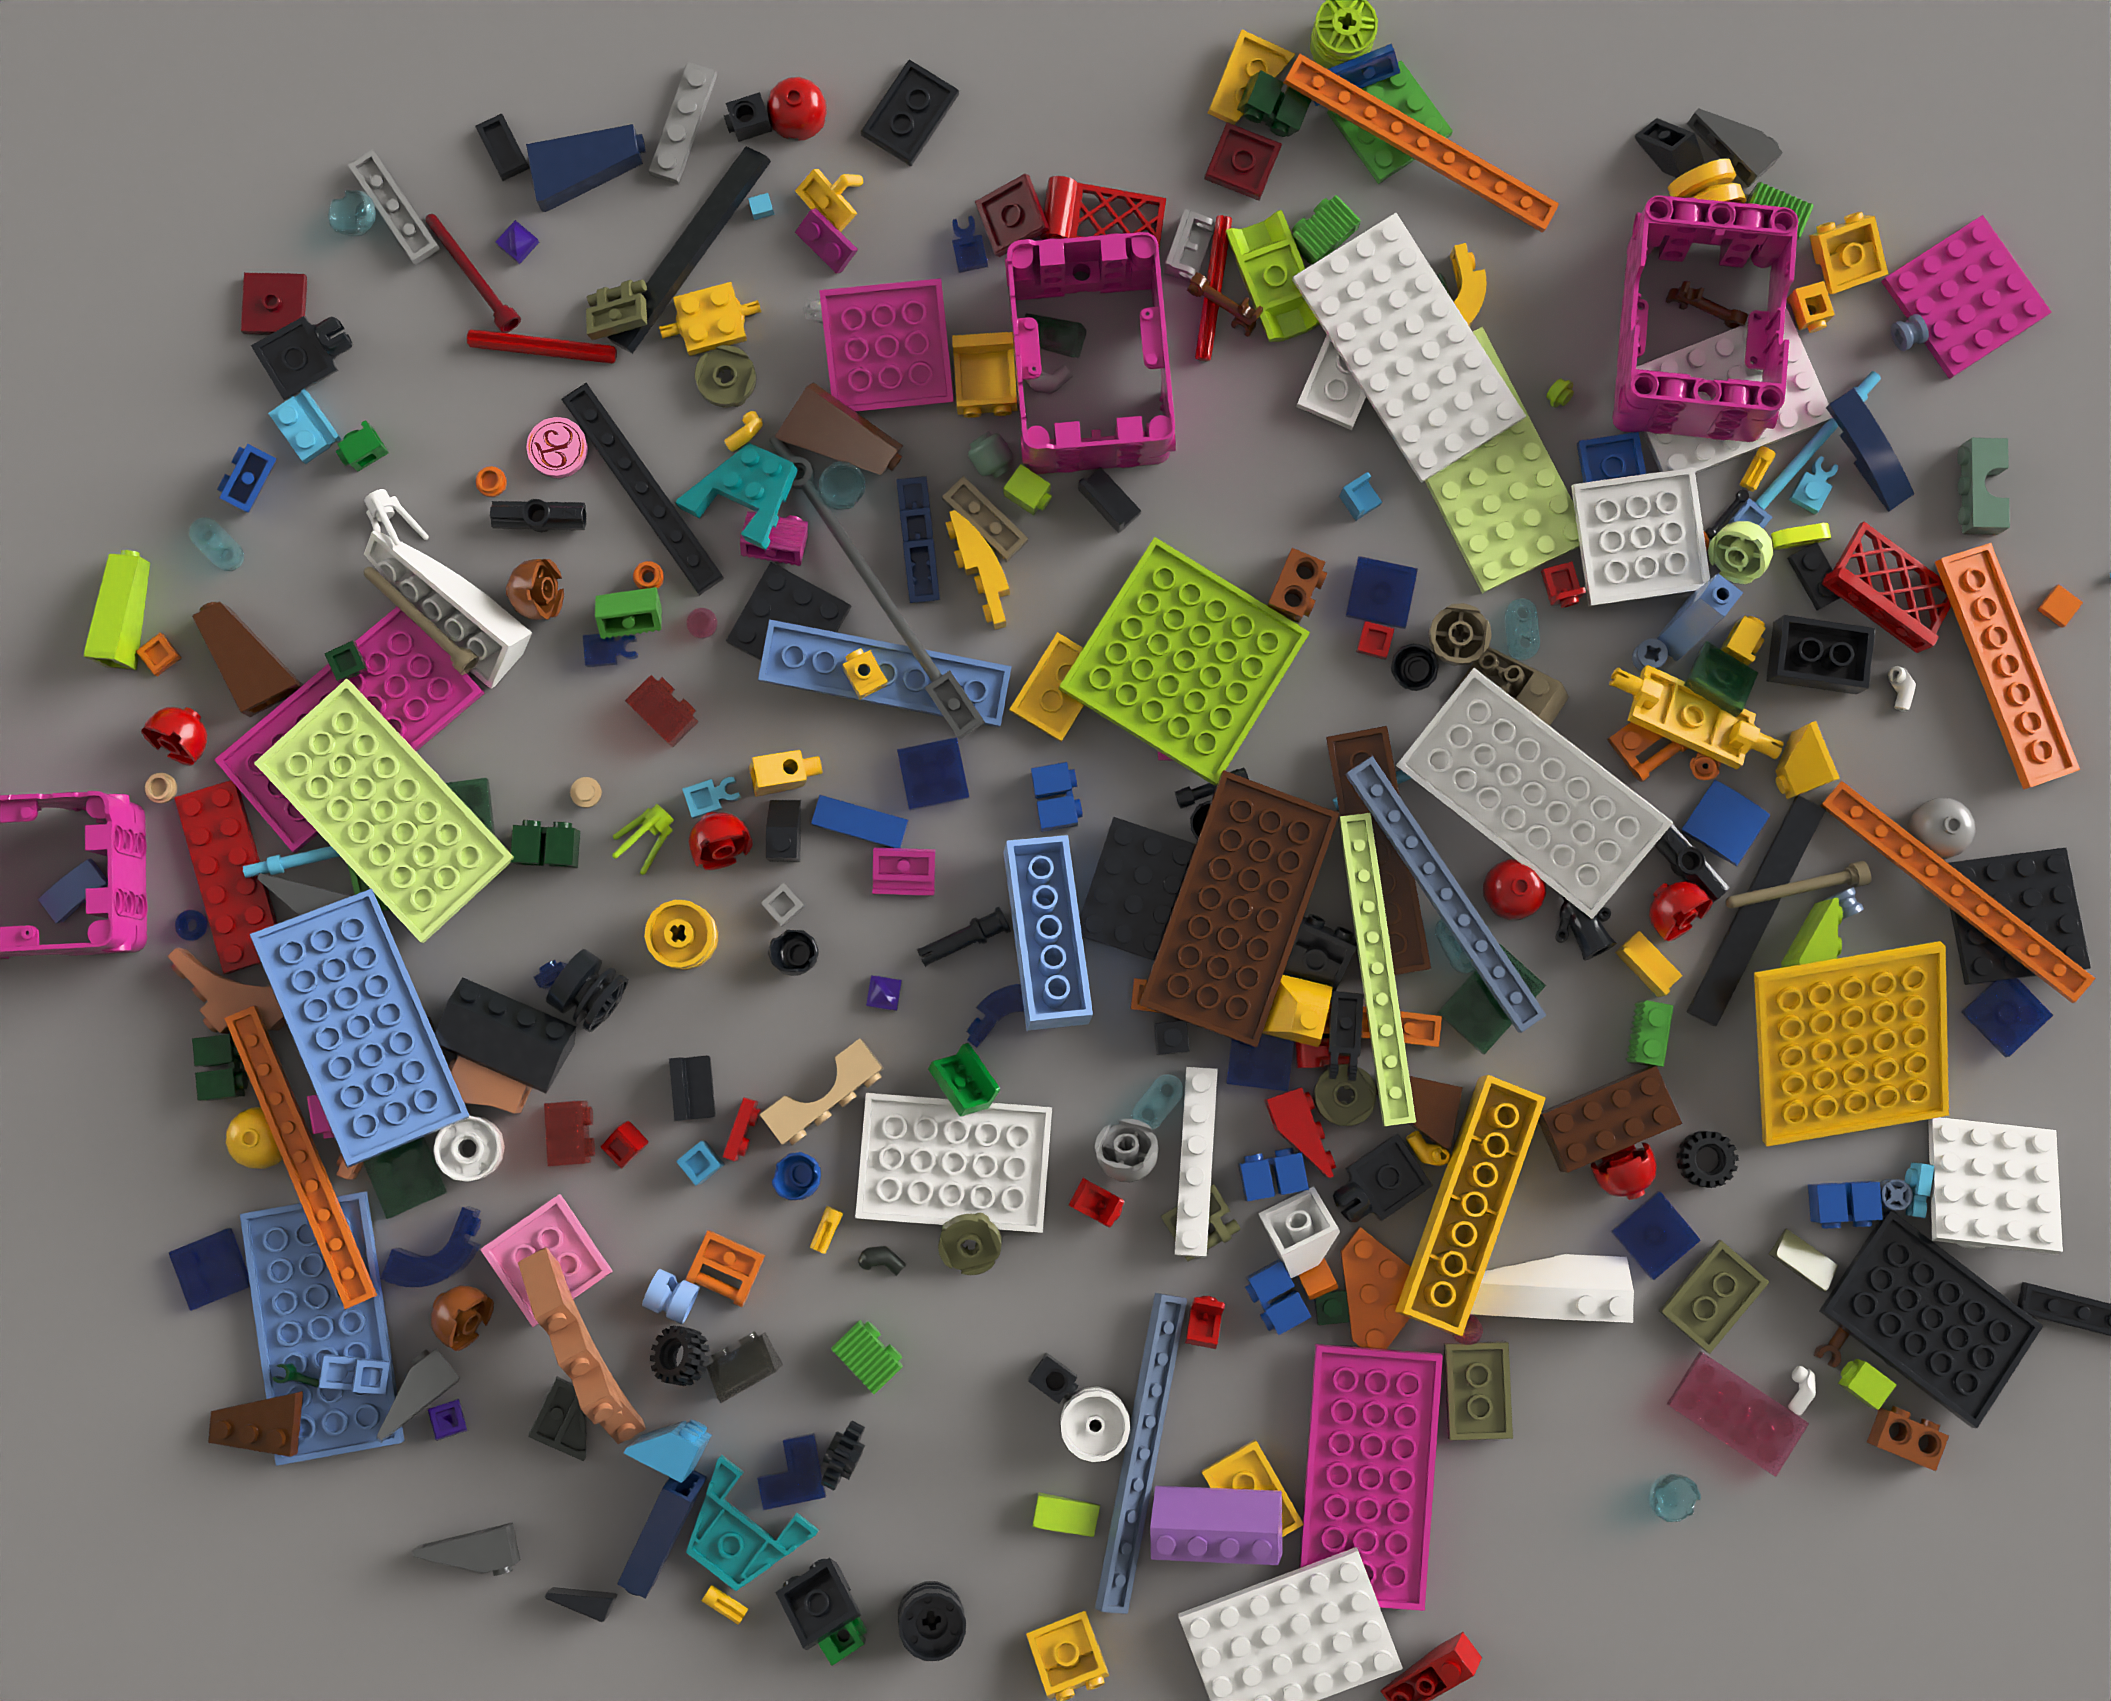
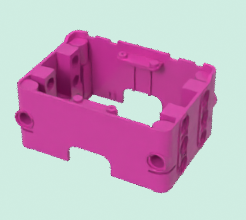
[1612,195,1799,442]
[1005,232,1176,474]
[0,791,148,959]

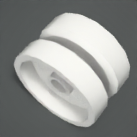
[1060,1386,1130,1462]

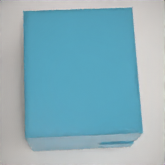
[748,193,775,220]

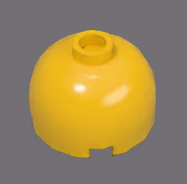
[225,1107,283,1169]

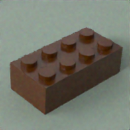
[1538,1066,1682,1173]

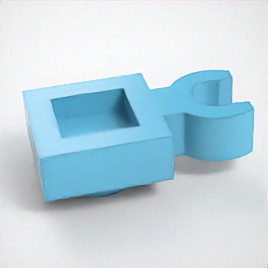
[1789,456,1838,514]
[682,777,741,819]
[1905,1163,1934,1218]

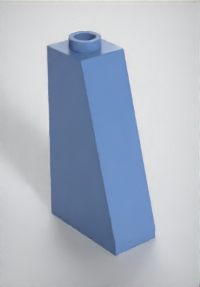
[1656,573,1743,661]

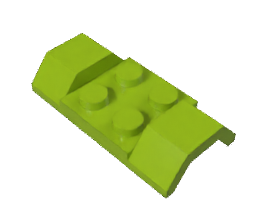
[1225,210,1320,342]

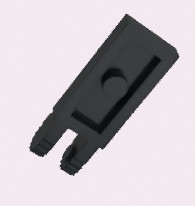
[1328,991,1364,1081]

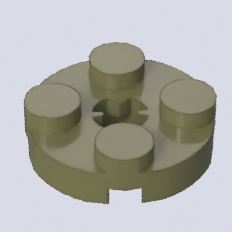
[695,345,757,407]
[1313,1064,1376,1126]
[938,1213,1002,1275]

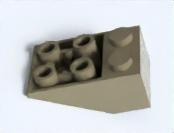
[1452,647,1569,726]

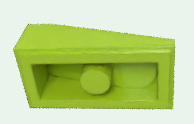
[1032,1492,1100,1537]

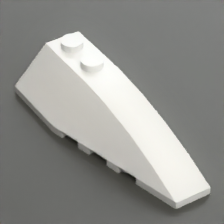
[364,530,532,689]
[1470,1254,1634,1323]

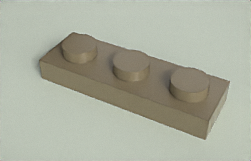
[942,476,1028,562]

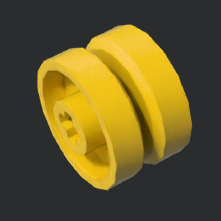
[1667,159,1746,203]
[644,899,718,970]

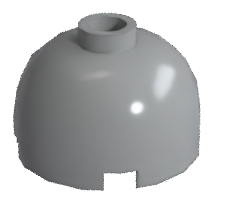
[1909,798,1975,859]
[1095,1119,1158,1183]

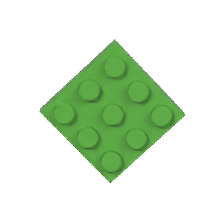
[1327,60,1453,184]

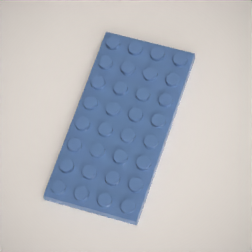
[250,889,469,1168]
[240,1191,405,1466]

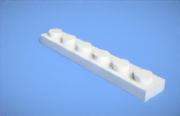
[1175,1067,1218,1257]

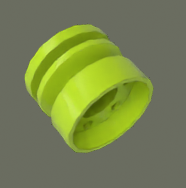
[1310,0,1378,69]

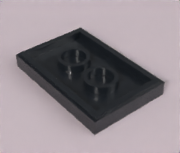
[861,59,959,166]

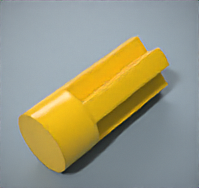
[1739,446,1776,492]
[810,1206,843,1254]
[701,1584,748,1625]

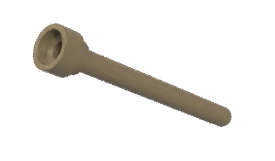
[364,567,479,675]
[1725,861,1871,908]

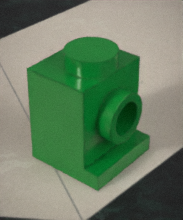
[336,420,389,472]
[818,1617,867,1666]

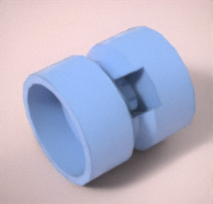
[642,1269,700,1324]

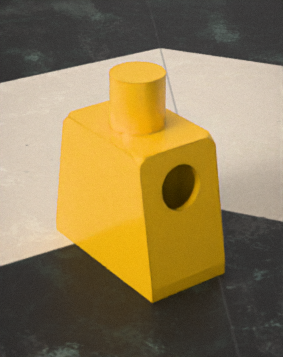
[749,750,822,797]

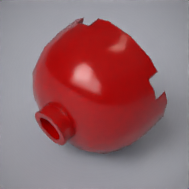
[767,77,827,141]
[141,707,208,766]
[688,812,753,870]
[1483,859,1546,920]
[1649,882,1713,941]
[1591,1143,1657,1200]

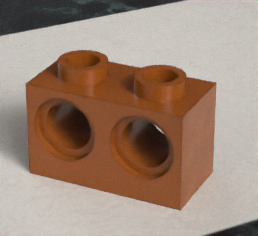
[1267,548,1327,623]
[1867,1405,1949,1471]

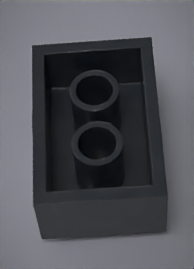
[1766,615,1876,694]

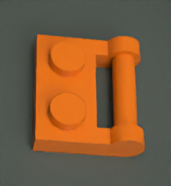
[1607,722,1688,782]
[686,1230,766,1307]

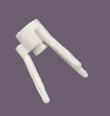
[364,489,429,546]

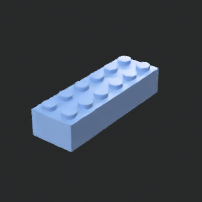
[1003,835,1093,1031]

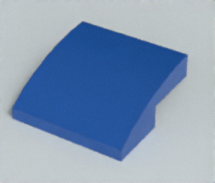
[1682,779,1770,866]

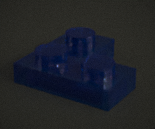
[757,1433,827,1510]

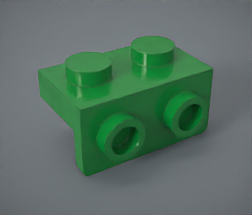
[928,1043,1000,1117]

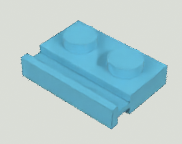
[268,388,342,464]

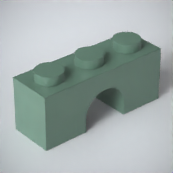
[1957,437,2010,535]

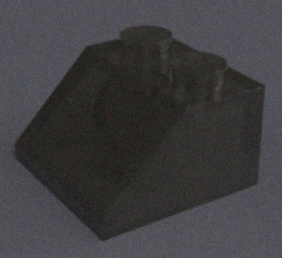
[706,1331,783,1404]

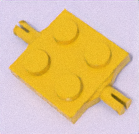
[659,282,762,356]

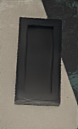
[475,113,530,181]

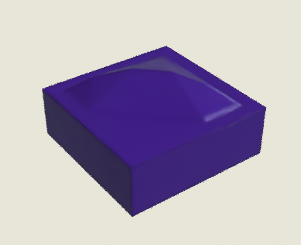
[495,220,540,264]
[866,975,902,1011]
[428,1399,468,1441]

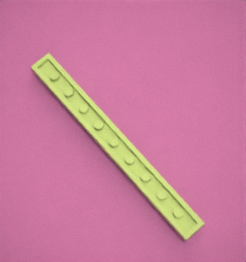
[1338,813,1416,1127]

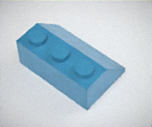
[624,1419,712,1483]

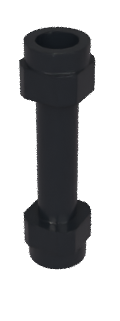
[1175,767,1249,809]

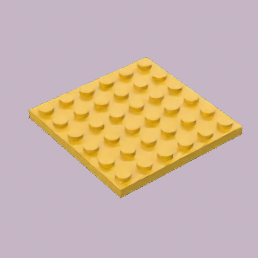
[1754,941,1949,1147]

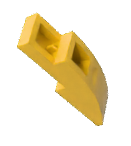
[945,510,1010,630]

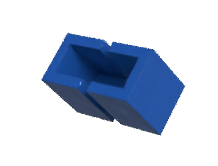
[1031,762,1083,832]
[1238,1147,1309,1202]
[1808,1181,1883,1229]
[1245,1259,1312,1335]

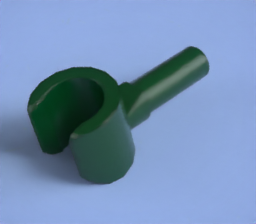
[272,1363,319,1388]

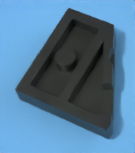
[528,1377,586,1461]

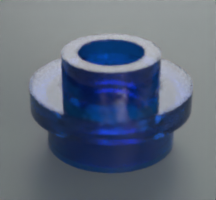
[175,910,207,941]

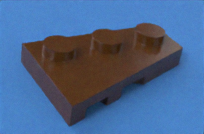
[208,1391,303,1457]

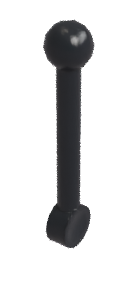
[1705,489,1749,539]

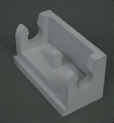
[1164,208,1215,282]

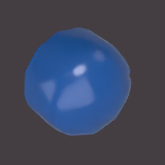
[772,1152,821,1200]

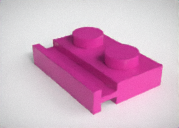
[872,848,936,896]

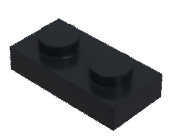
[1787,542,1840,611]

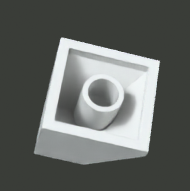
[1258,1186,1340,1278]

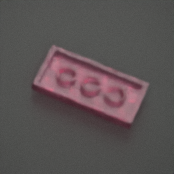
[1667,1351,1809,1477]

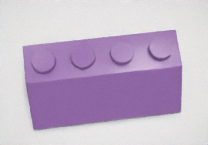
[1150,1486,1283,1565]

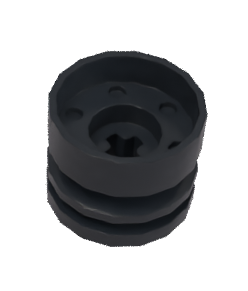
[546,949,629,1032]
[898,1581,966,1661]

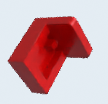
[1541,561,1586,608]
[1069,1178,1124,1228]
[1185,1296,1225,1349]

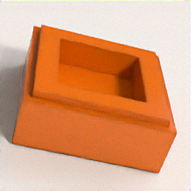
[2037,584,2083,628]
[136,633,182,677]
[1298,1258,1338,1300]

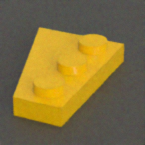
[1207,29,1295,125]

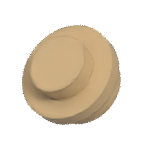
[145,773,177,804]
[570,777,602,808]

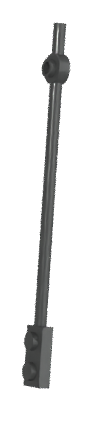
[769,434,985,739]

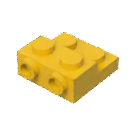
[1809,212,1888,294]
[1026,1611,1110,1701]

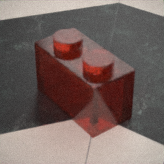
[625,675,698,748]
[544,1101,595,1166]

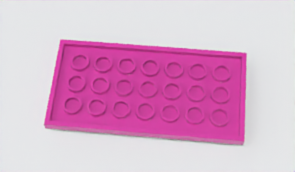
[214,606,485,853]
[1299,1344,1443,1611]

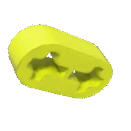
[1771,523,1831,550]

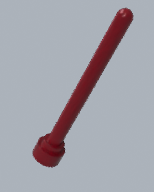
[426,214,521,333]

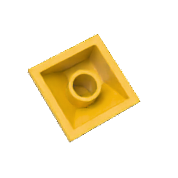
[1775,721,1840,799]
[1262,975,1333,1047]

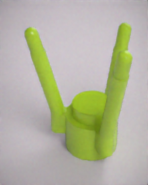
[612,804,674,875]

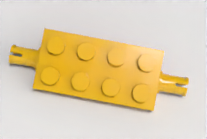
[1609,665,1784,770]

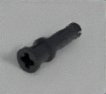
[917,907,1011,967]

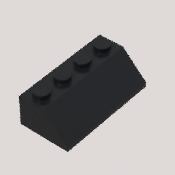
[435,977,576,1094]

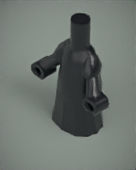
[1555,895,1617,961]

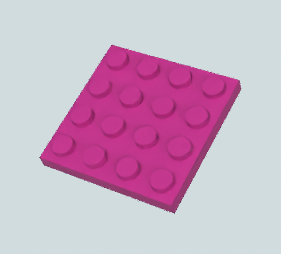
[1881,215,2052,379]
[819,278,954,411]

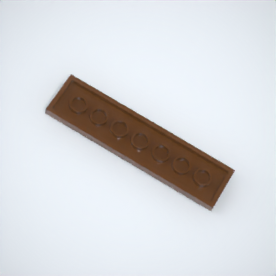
[1326,726,1431,975]

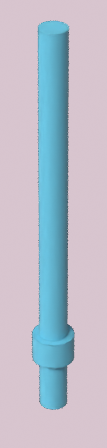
[1755,371,1881,510]
[243,846,340,878]

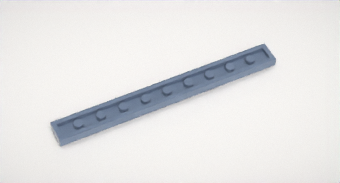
[1345,756,1546,1033]
[1095,1293,1187,1614]

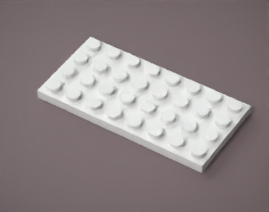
[1292,213,1526,483]
[1396,668,1673,919]

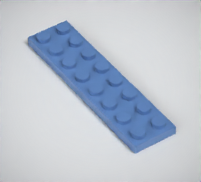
[758,619,1012,727]

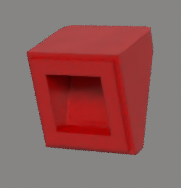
[600,1121,649,1169]

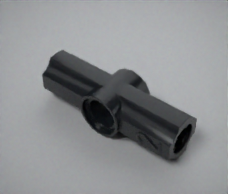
[490,499,587,533]
[1654,824,1730,902]

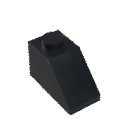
[1635,118,1705,178]
[766,800,801,862]

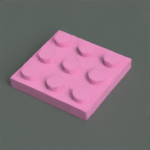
[480,1194,613,1327]

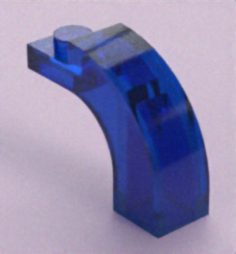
[966,984,1055,1048]
[380,1206,482,1287]

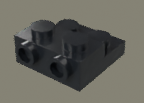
[1283,914,1357,1001]
[775,1557,861,1650]

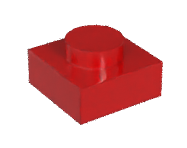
[1356,621,1394,660]

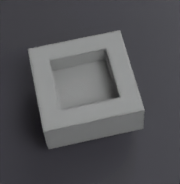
[761,883,805,926]

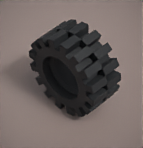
[1676,1131,1739,1188]
[650,1325,710,1386]

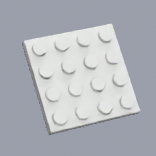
[1571,467,1710,607]
[1928,1117,2063,1255]

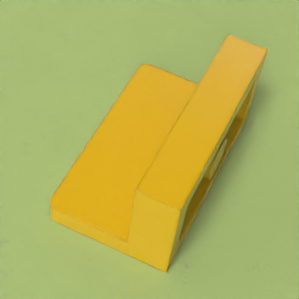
[1615,931,1683,997]

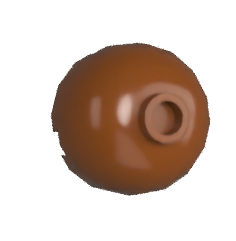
[506,559,564,620]
[431,1285,494,1351]

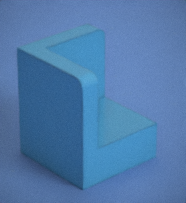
[1339,472,1382,521]
[676,1141,725,1186]

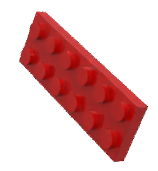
[174,780,278,974]

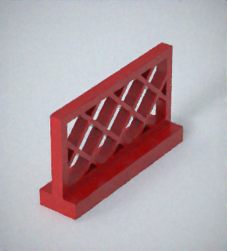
[1821,521,1951,653]

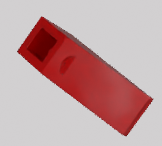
[1264,1087,1336,1178]
[1380,1632,1482,1701]

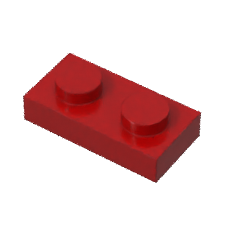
[723,1097,761,1161]

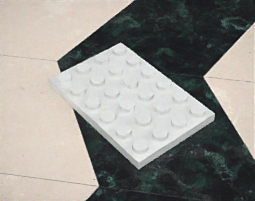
[1636,308,1833,473]
[855,1093,1052,1233]
[1178,1547,1403,1701]

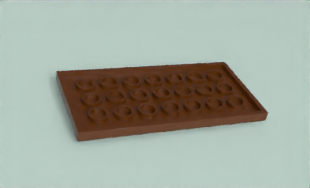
[1138,770,1340,1047]

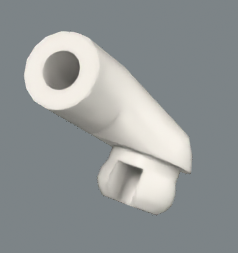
[1888,666,1916,712]
[1788,1366,1816,1416]

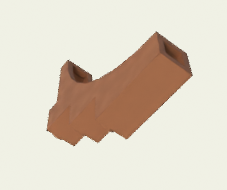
[167,948,286,1034]
[336,1056,532,1180]
[518,1247,646,1444]

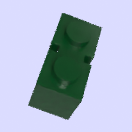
[1237,70,1312,137]
[510,820,580,868]
[192,1034,248,1101]

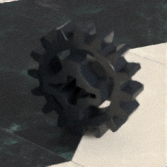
[820,1421,865,1491]

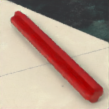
[1195,215,1232,362]
[467,329,617,364]

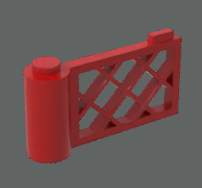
[1040,176,1166,248]

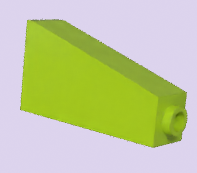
[84,550,150,670]

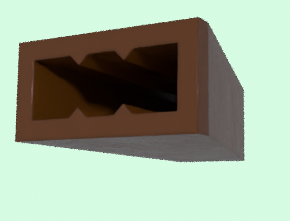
[775,382,903,475]
[192,601,303,717]

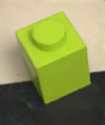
[1003,464,1052,516]
[1838,1358,1896,1410]

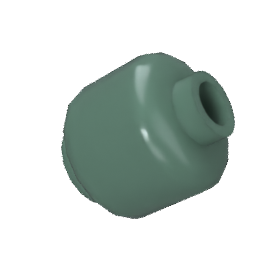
[968,431,1013,478]

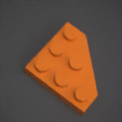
[1340,1227,1411,1349]

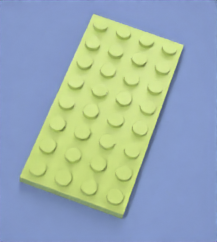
[1425,327,1580,594]
[254,679,514,943]

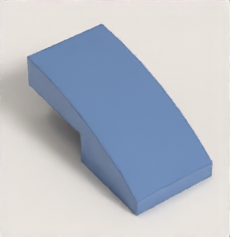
[38,858,108,924]
[318,1354,390,1394]

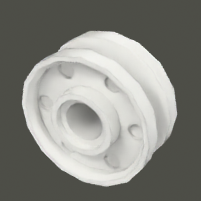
[433,1115,505,1182]

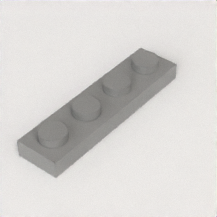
[649,62,717,184]
[348,149,440,265]

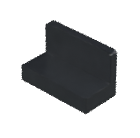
[1078,467,1142,533]
[669,1055,716,1121]

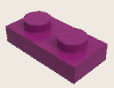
[795,208,858,274]

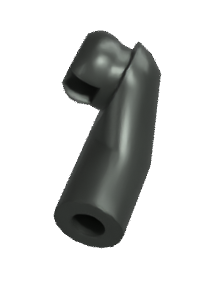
[858,1246,907,1276]

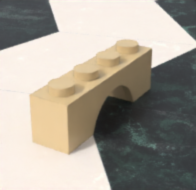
[760,1038,884,1146]

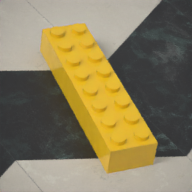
[1395,1075,1546,1336]

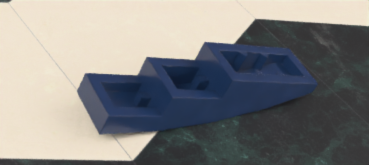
[1826,388,1915,512]
[896,476,940,603]

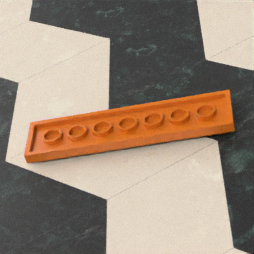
[1935,543,2080,790]

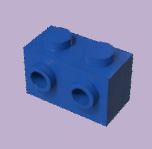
[217,444,277,513]

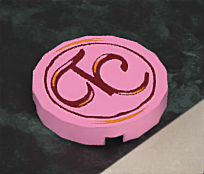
[526,417,589,479]

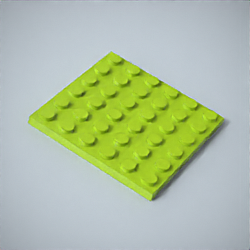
[1059,537,1310,786]

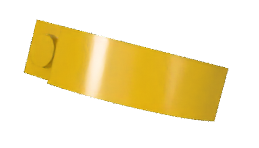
[1450,243,1487,327]

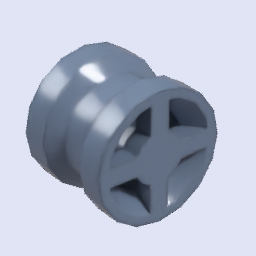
[1891,314,1929,351]
[1632,638,1668,671]
[1824,887,1864,919]
[1880,1179,1913,1211]

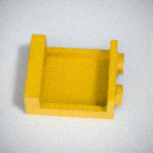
[952,332,1018,418]

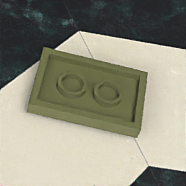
[1659,1240,1769,1354]
[1444,1341,1513,1440]

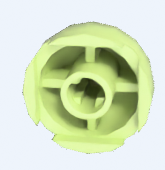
[1708,521,1773,584]

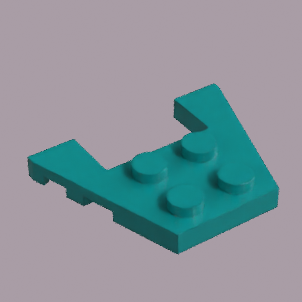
[675,443,798,550]
[686,1455,819,1591]

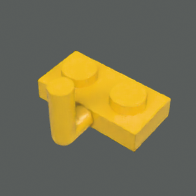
[795,169,863,232]

